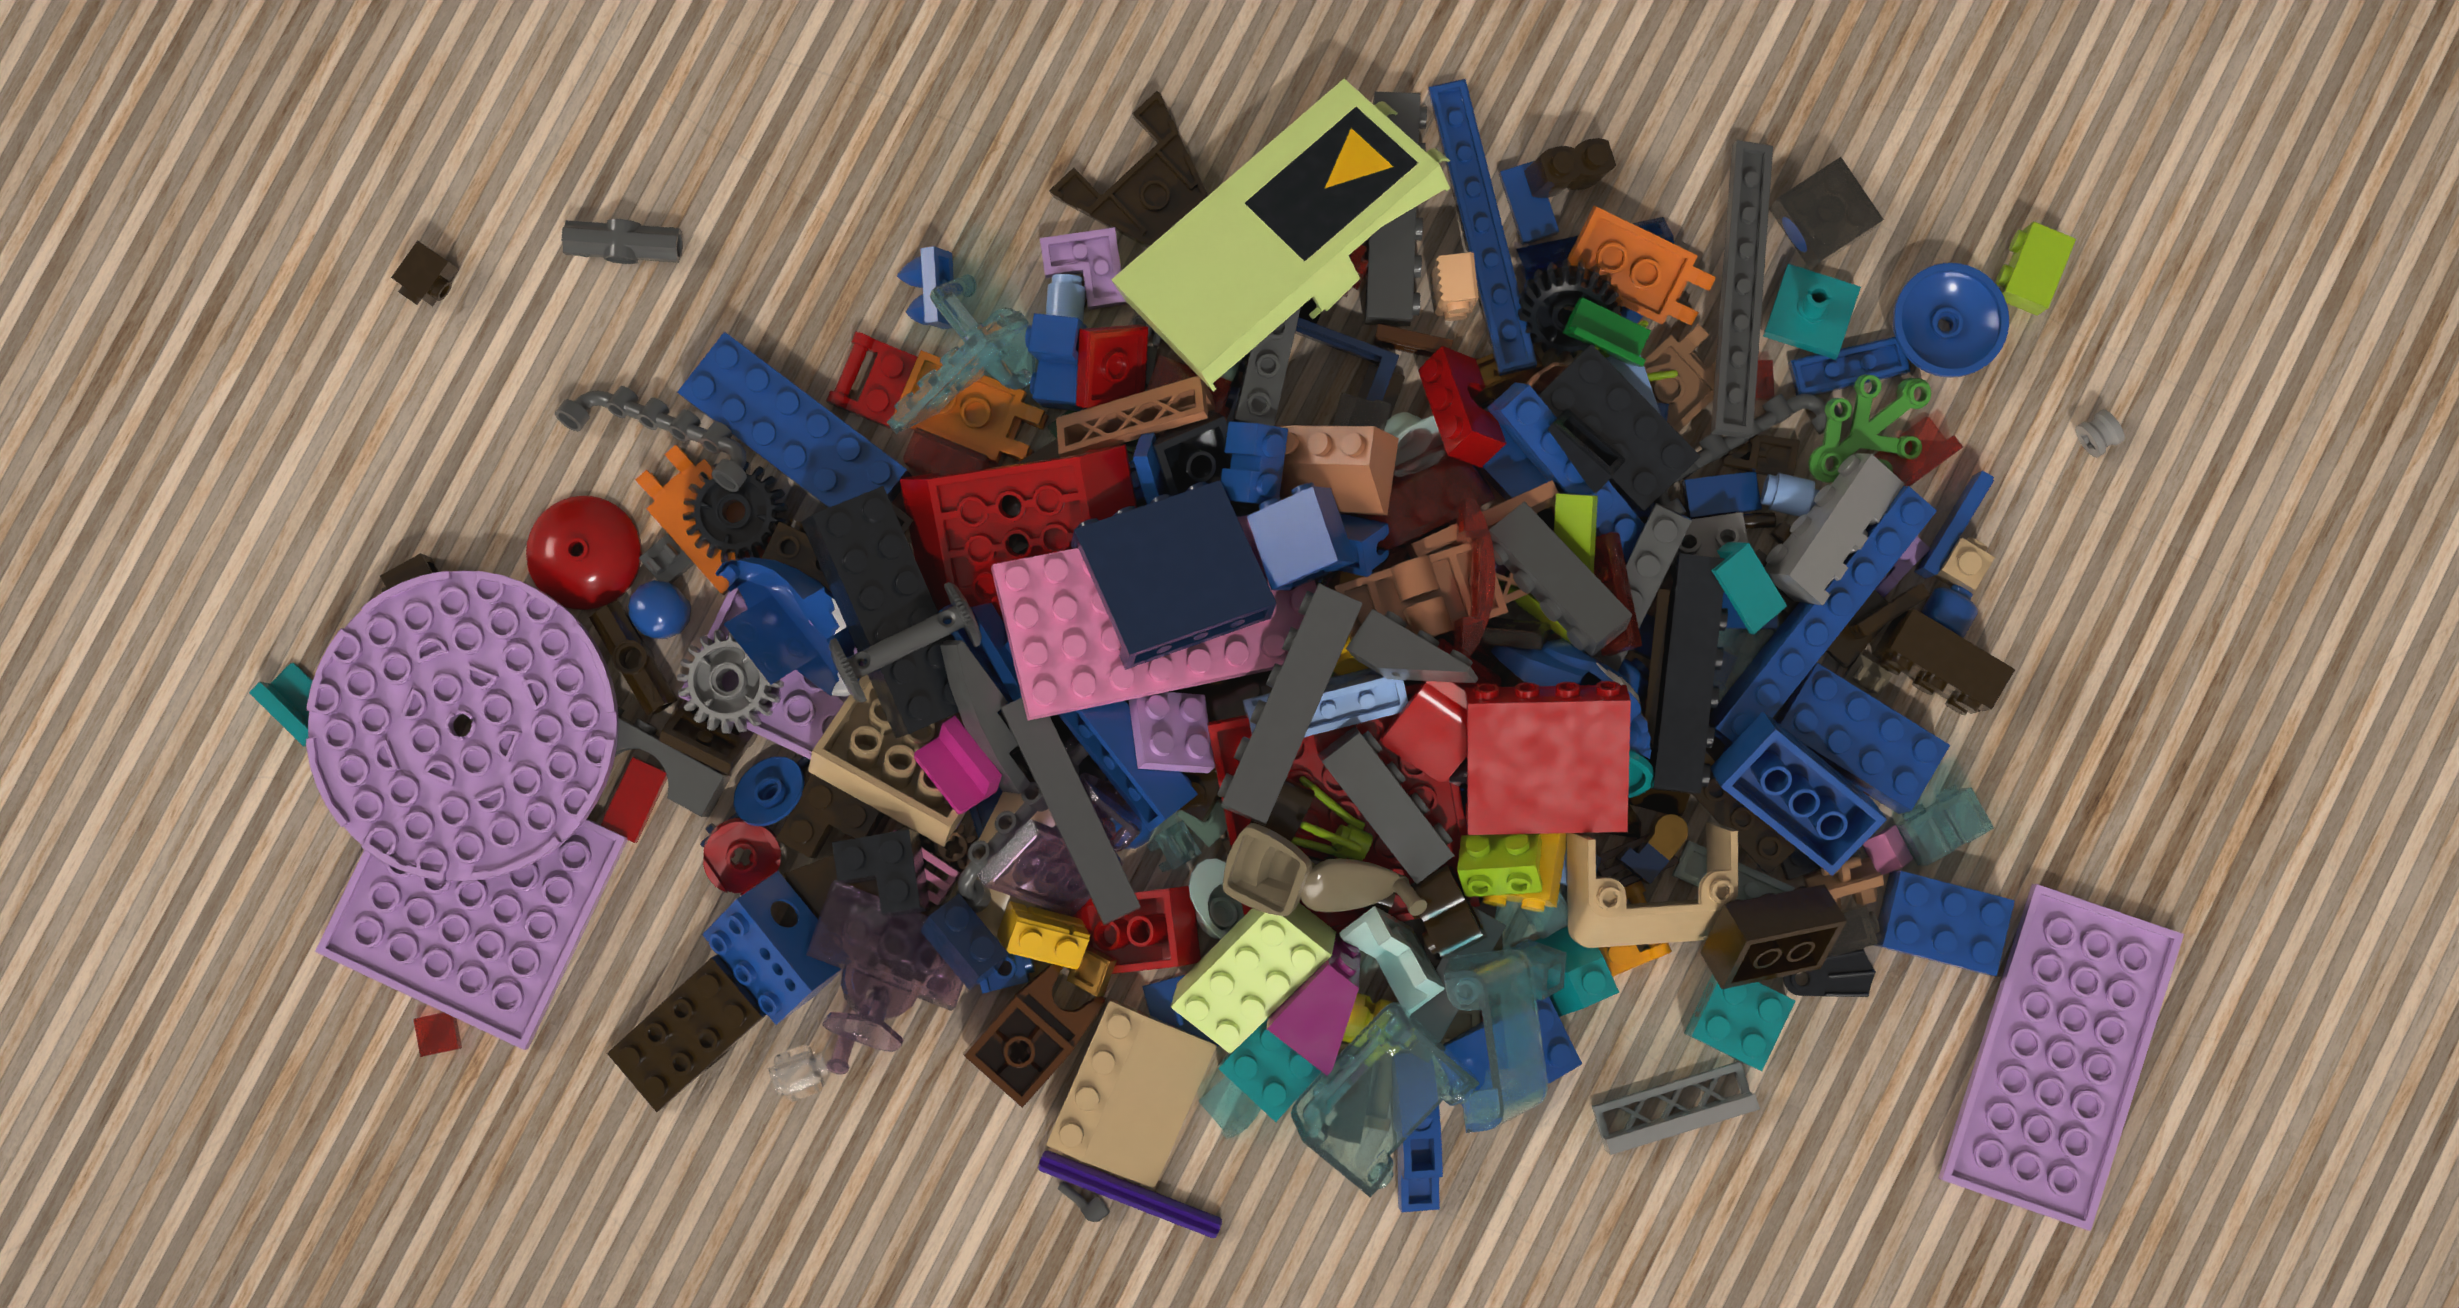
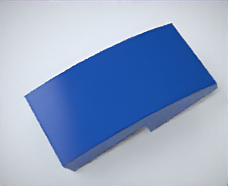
[1682,472,1762,519]

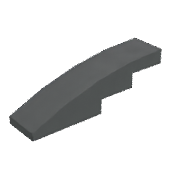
[940,640,1031,794]

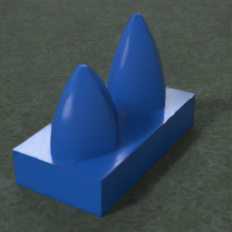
[897,246,957,329]

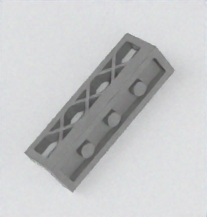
[1592,1061,1760,1155]

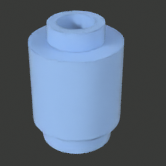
[1046,274,1085,322]
[1760,473,1820,517]

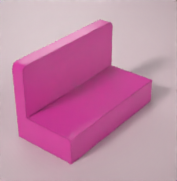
[914,716,1002,814]

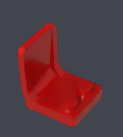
[1382,638,1502,782]

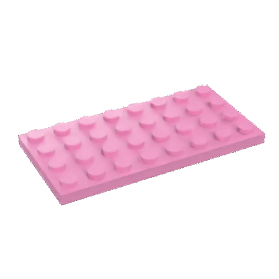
[991,515,1317,721]

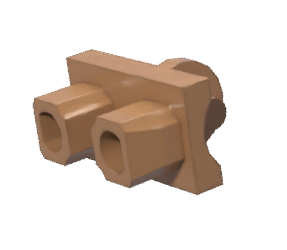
[1803,855,1884,910]

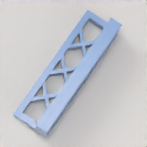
[1243,668,1408,737]

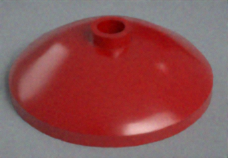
[526,496,642,610]

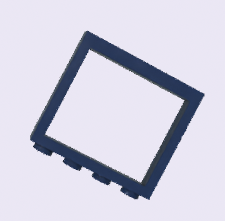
[1225,317,1399,426]

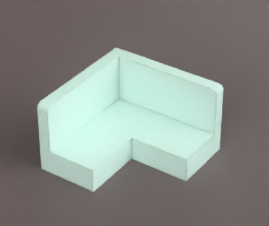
[1339,906,1446,1014]

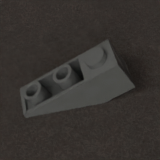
[1346,609,1479,683]

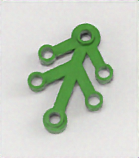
[1808,375,1931,483]

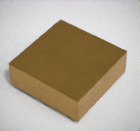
[1066,945,1117,997]

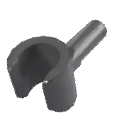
[1058,1181,1110,1222]

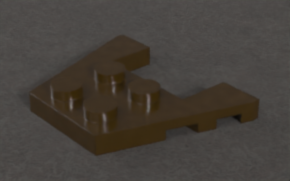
[1049,91,1208,248]

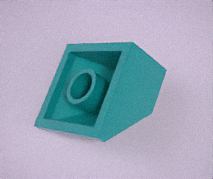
[1511,926,1620,1017]

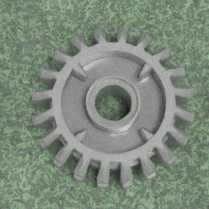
[677,629,784,734]

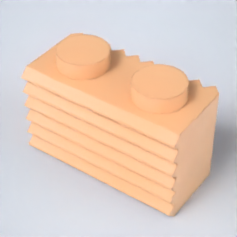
[1430,252,1479,321]

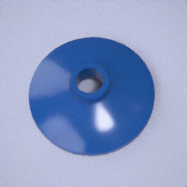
[734,756,805,826]

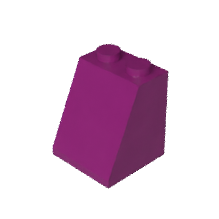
[1267,934,1361,1076]

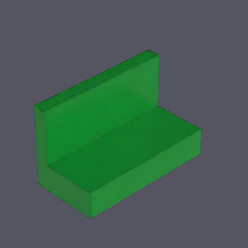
[1563,298,1651,367]

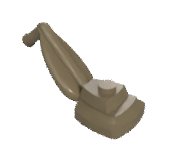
[1223,823,1427,916]

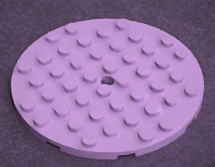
[306,571,619,881]

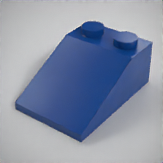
[1435,994,1582,1120]

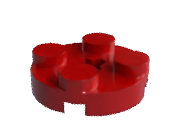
[703,818,781,896]

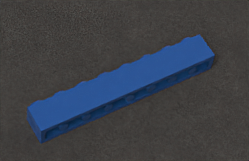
[1709,486,1937,748]

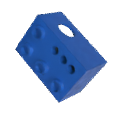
[702,871,852,1025]

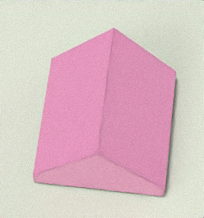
[1862,825,1913,875]

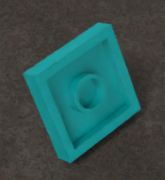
[1763,264,1861,360]

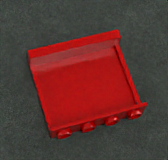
[1466,681,1631,835]

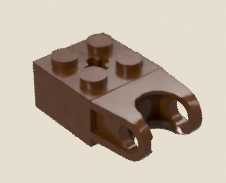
[963,964,1106,1108]

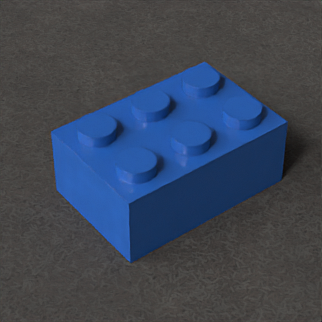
[1872,871,2015,976]

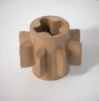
[931,824,978,870]

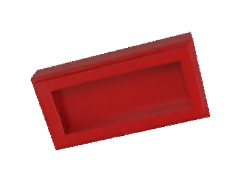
[601,757,668,843]

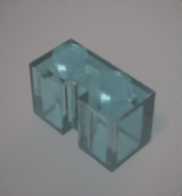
[1896,785,1994,866]

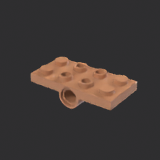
[1333,538,1508,662]

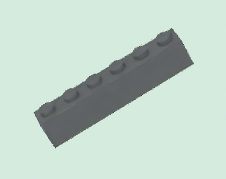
[1365,91,1427,326]
[1217,584,1363,826]

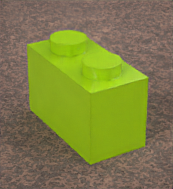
[1995,221,2076,316]

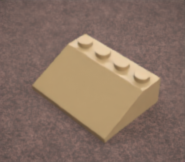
[808,675,966,847]
[1046,998,1217,1189]

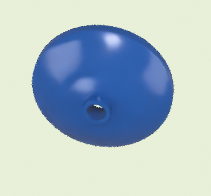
[1893,263,2009,378]

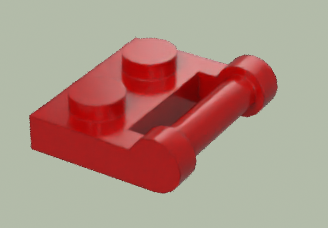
[826,331,918,429]

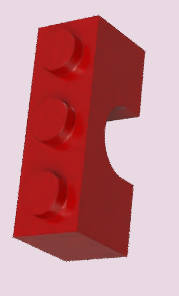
[1418,346,1506,468]

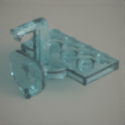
[887,274,1035,434]

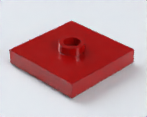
[1076,324,1148,408]

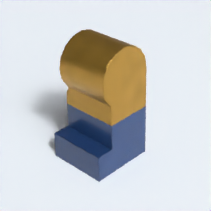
[1616,814,1688,884]

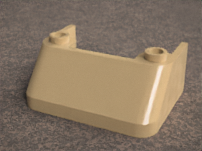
[1567,822,1738,948]

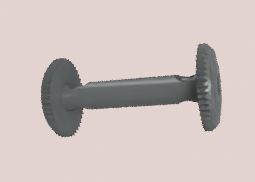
[829,582,982,703]

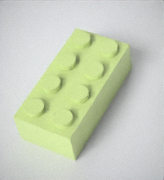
[1171,902,1336,1054]

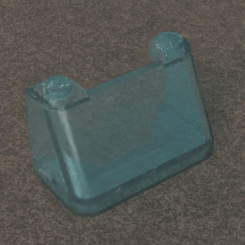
[1444,949,1548,1133]
[1291,1002,1480,1198]

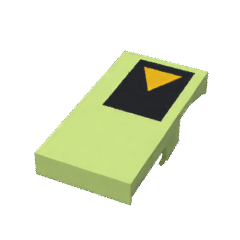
[1111,79,1450,392]

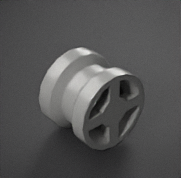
[2075,409,2125,458]

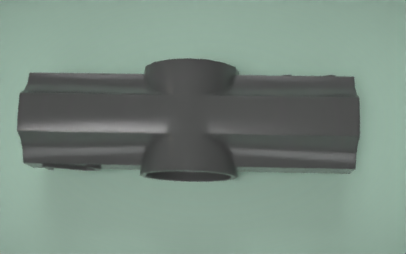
[561,219,683,264]

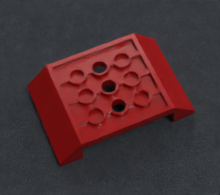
[900,444,1137,622]

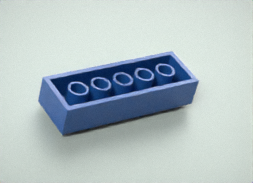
[677,332,912,508]

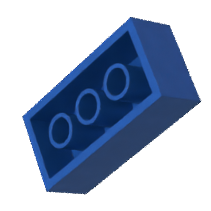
[1775,663,1950,814]
[1711,711,1887,876]

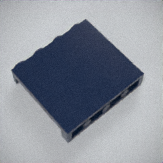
[1071,480,1277,670]

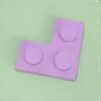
[1040,227,1126,310]

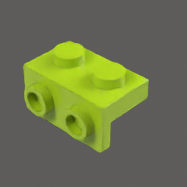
[1457,834,1543,897]

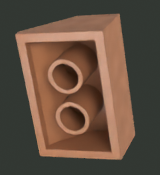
[1276,425,1399,515]

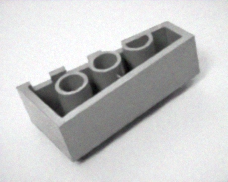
[1764,453,1905,606]

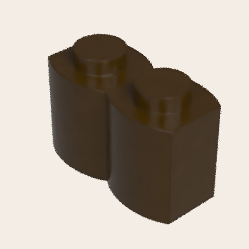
[1524,138,1616,198]
[1410,865,1487,959]

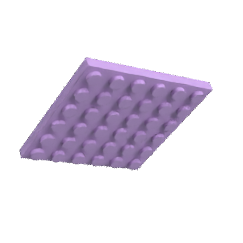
[315,819,628,1050]

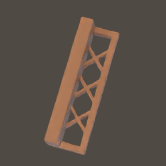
[1056,376,1215,457]

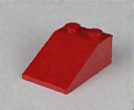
[1069,886,1201,974]

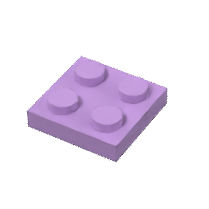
[1129,692,1215,773]

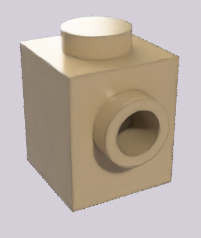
[1933,537,1995,592]

